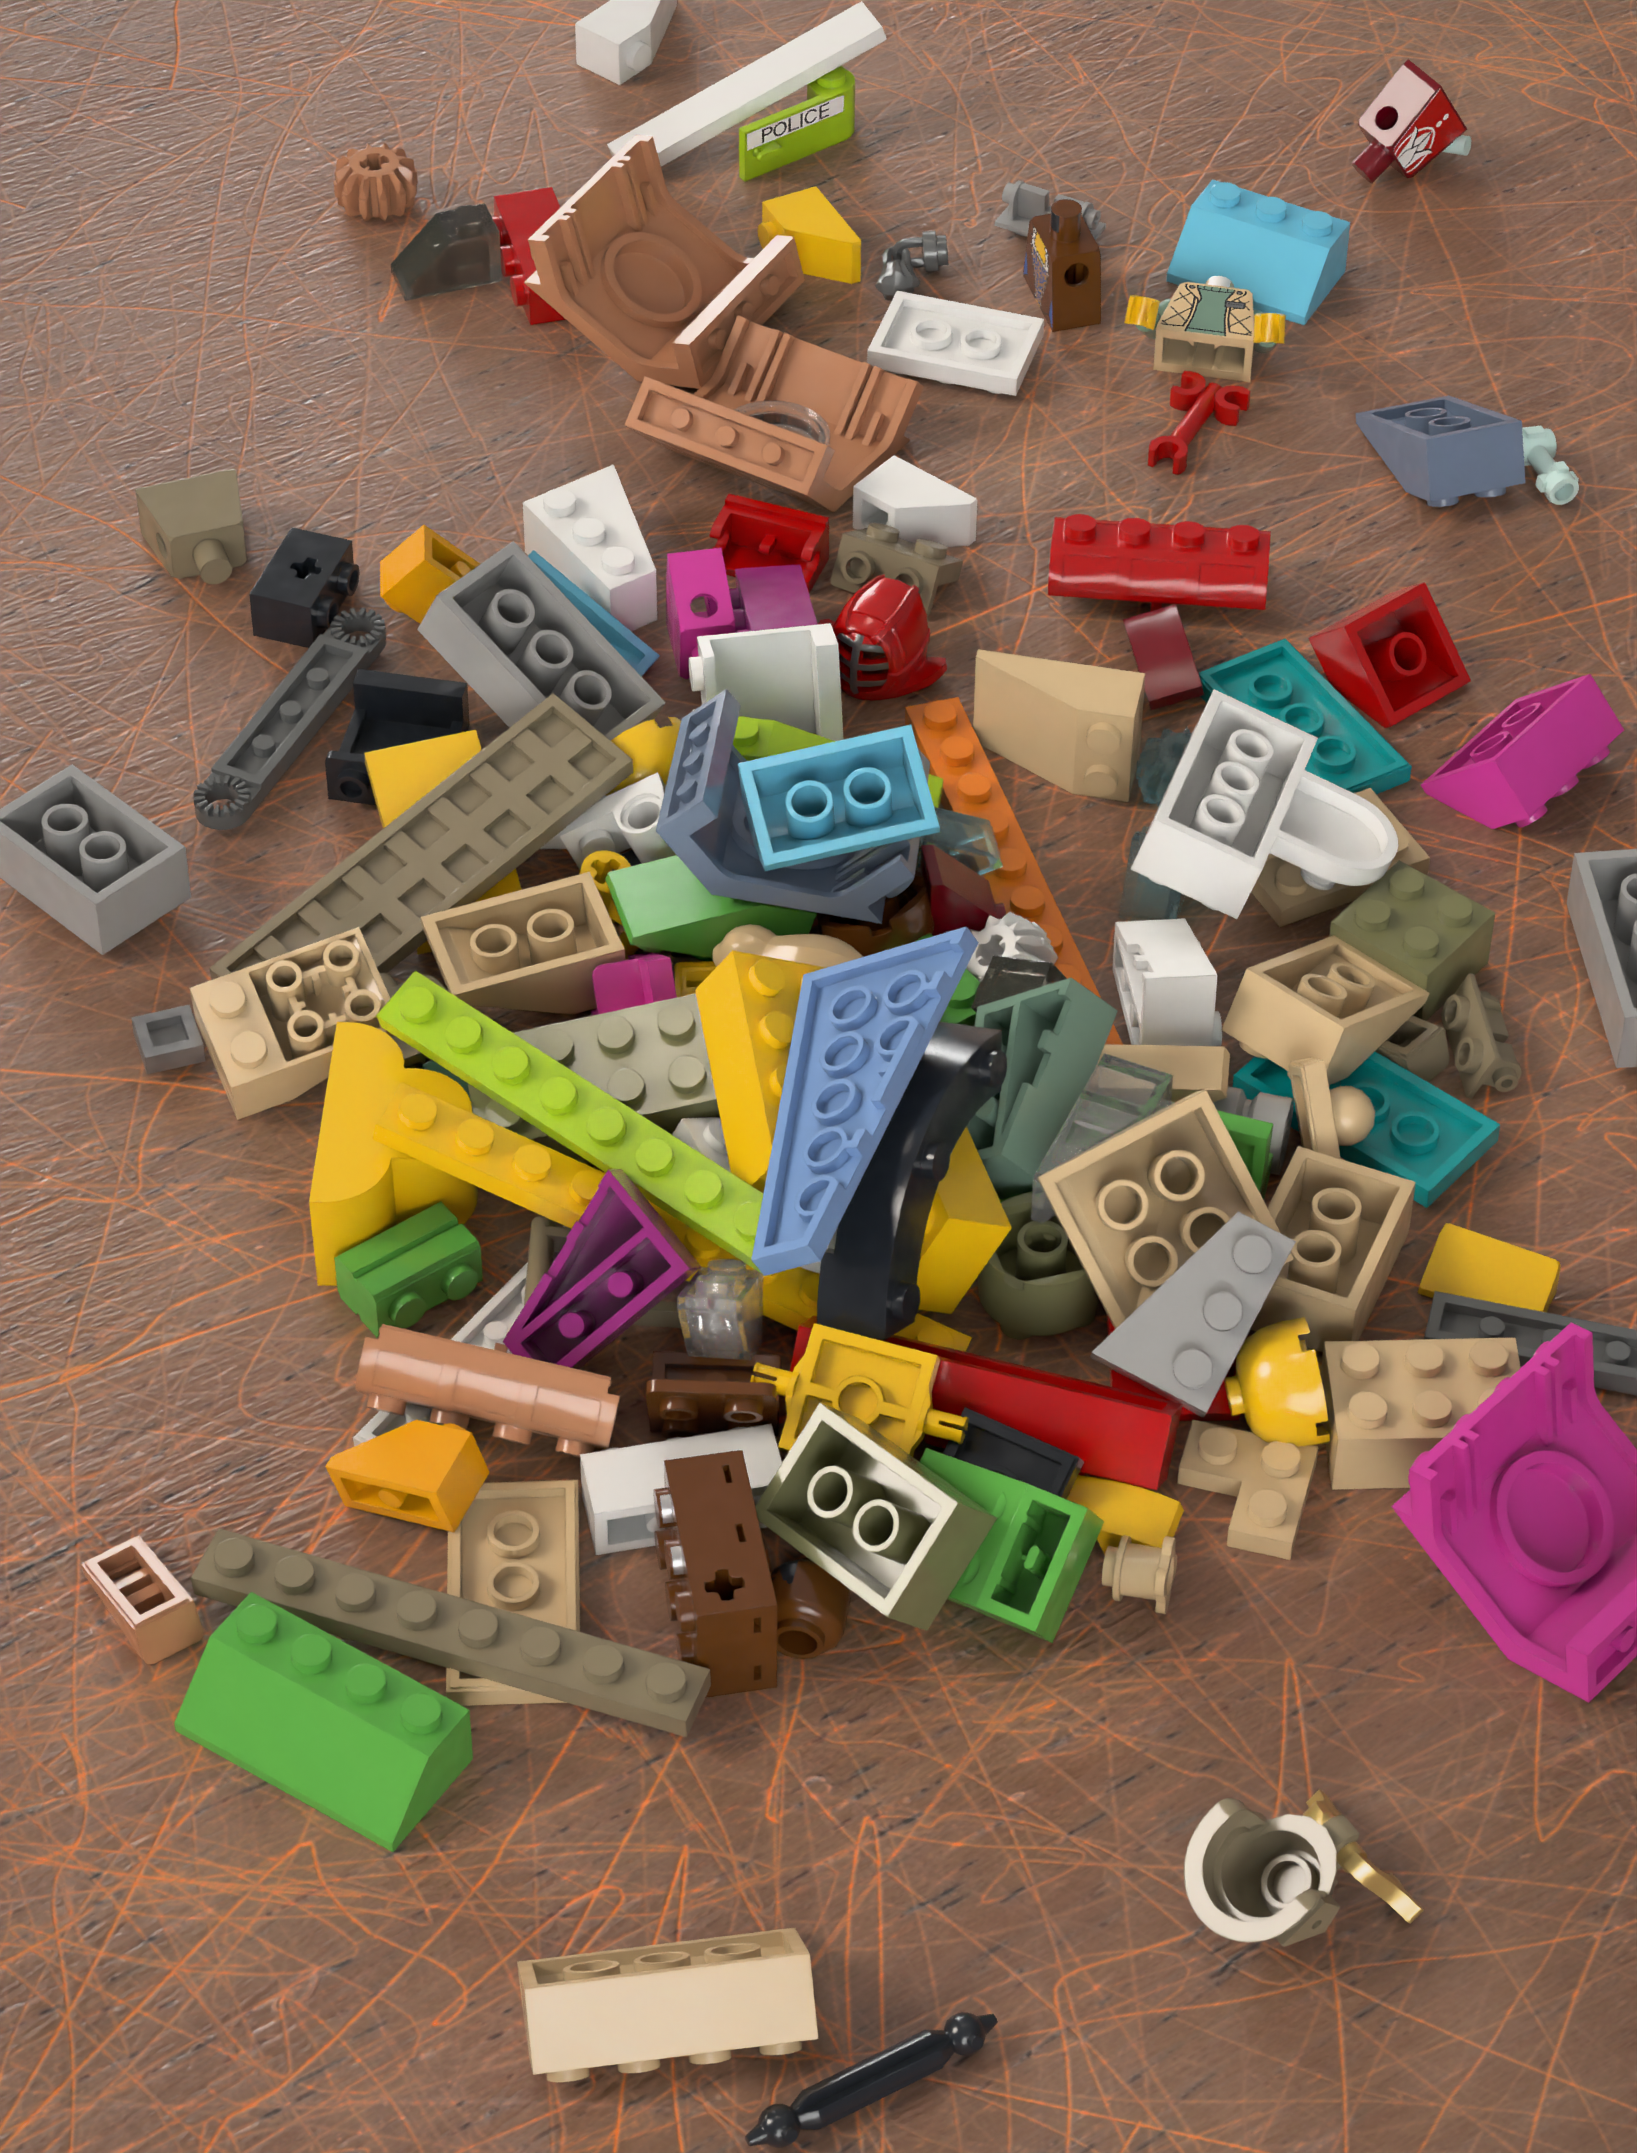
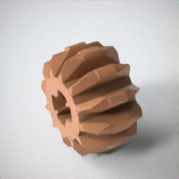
[333,143,418,222]

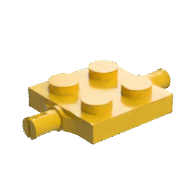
[750,1323,969,1457]

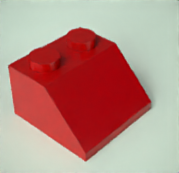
[1308,582,1471,728]

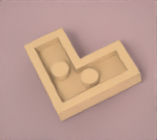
[1177,1420,1318,1560]

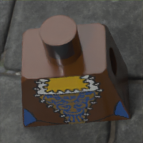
[1023,199,1101,332]

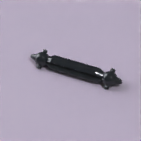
[745,2012,998,2148]

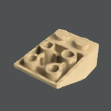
[189,927,394,1120]

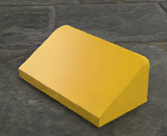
[1418,1223,1561,1312]

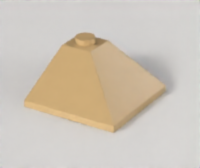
[1037,1090,1294,1329]

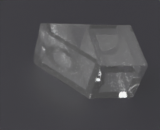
[677,1259,763,1360]

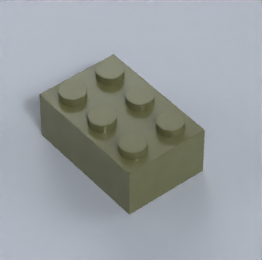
[755,1403,997,1631]

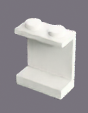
[689,623,844,741]

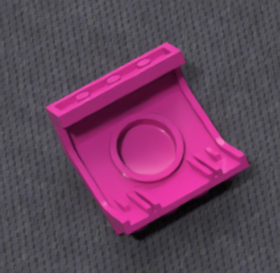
[1391,1322,1637,1703]

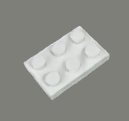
[867,291,1044,396]

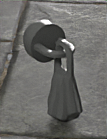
[875,230,949,301]

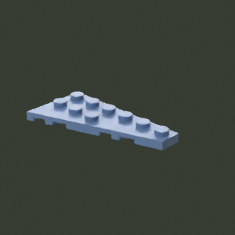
[751,927,979,1276]

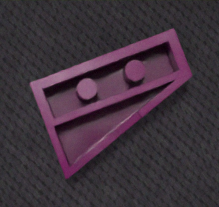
[729,564,818,633]
[503,1169,702,1370]

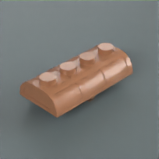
[355,1324,620,1457]

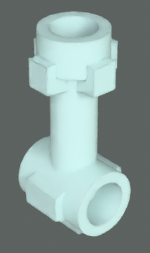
[1522,426,1579,505]

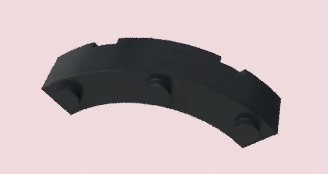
[817,1022,1007,1340]

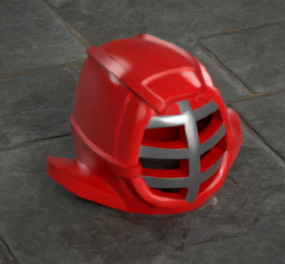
[818,574,947,701]

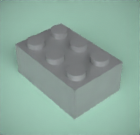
[0,764,191,955]

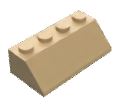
[517,1928,819,2082]

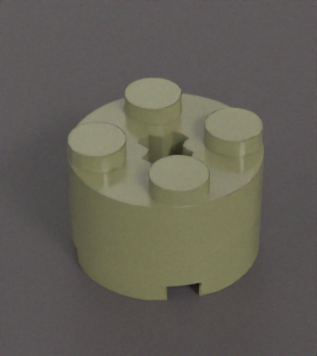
[977,1192,1100,1340]

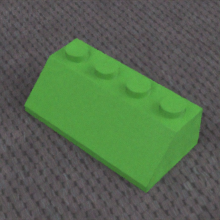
[174,1592,473,1852]

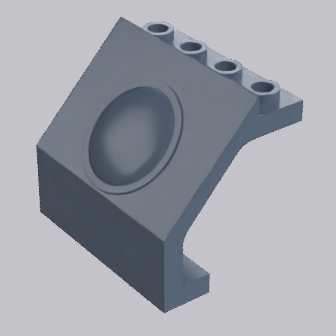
[656,689,930,924]

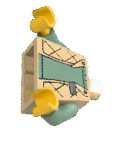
[1124,276,1286,382]

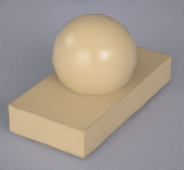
[1288,1057,1375,1159]

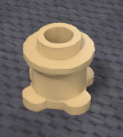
[1102,1535,1177,1614]

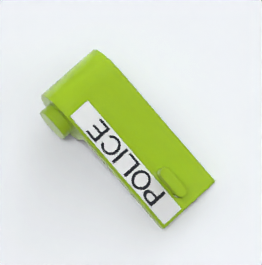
[739,66,855,182]

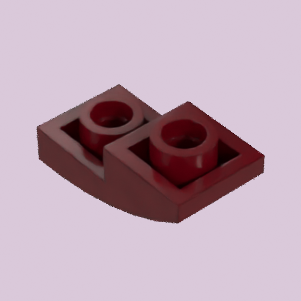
[1123,604,1204,710]

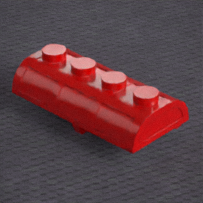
[1047,514,1271,611]

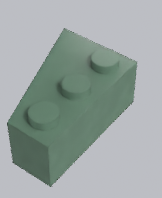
[967,978,1118,1200]

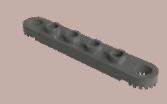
[193,608,387,830]

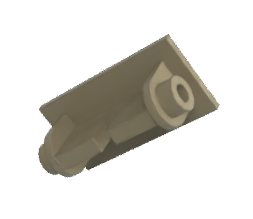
[1441,973,1522,1099]

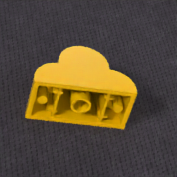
[309,1022,478,1286]

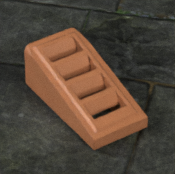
[81,1536,204,1665]

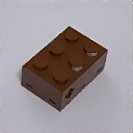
[653,1450,777,1698]

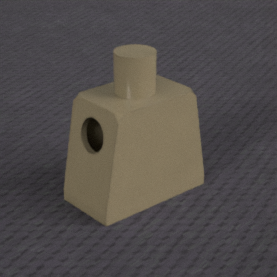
[135,468,247,584]

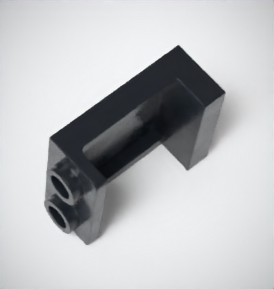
[325,669,470,806]

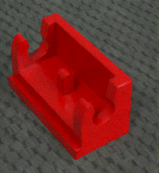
[709,494,829,593]

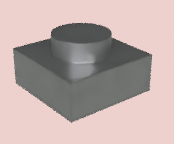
[131,1004,205,1075]

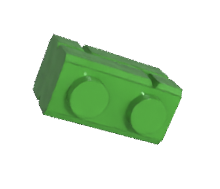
[334,1201,483,1338]

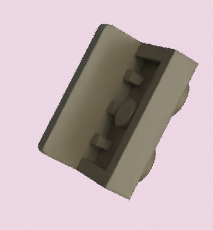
[831,523,964,615]

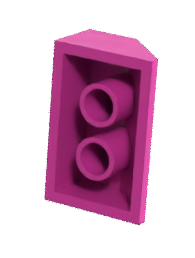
[1421,674,1624,829]

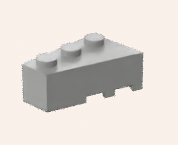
[1090,1211,1296,1417]

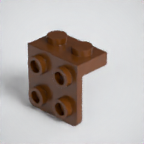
[646,1351,781,1439]

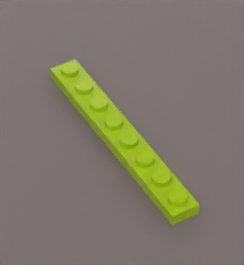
[376,971,763,1274]

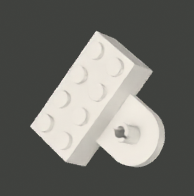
[1131,689,1398,919]

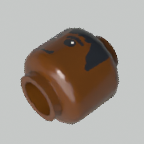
[771,1557,851,1659]

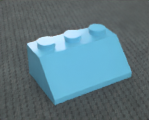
[1166,179,1350,325]
[738,725,940,871]

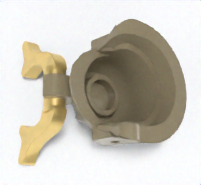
[1184,1789,1424,1947]

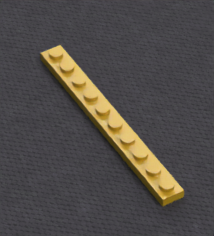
[372,1082,972,1352]

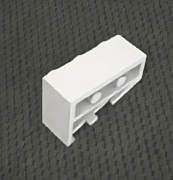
[523,464,657,631]
[1113,918,1222,1046]

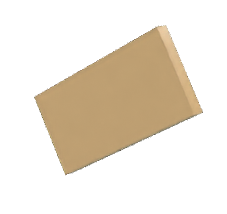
[446,1480,581,1706]

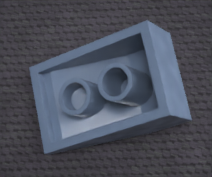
[1355,395,1526,507]

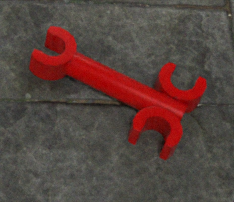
[1148,371,1251,475]

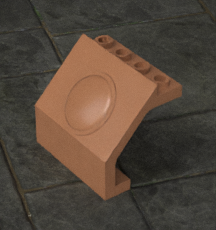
[524,135,805,389]

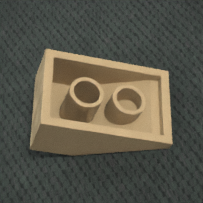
[973,649,1145,802]
[421,872,625,1014]
[1221,935,1430,1085]

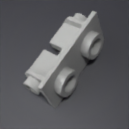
[995,180,1106,241]

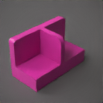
[591,952,677,1016]

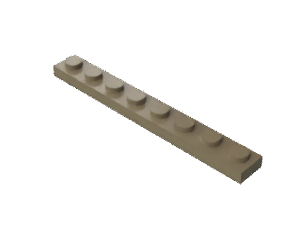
[191,1528,711,1737]

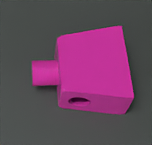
[666,548,735,679]

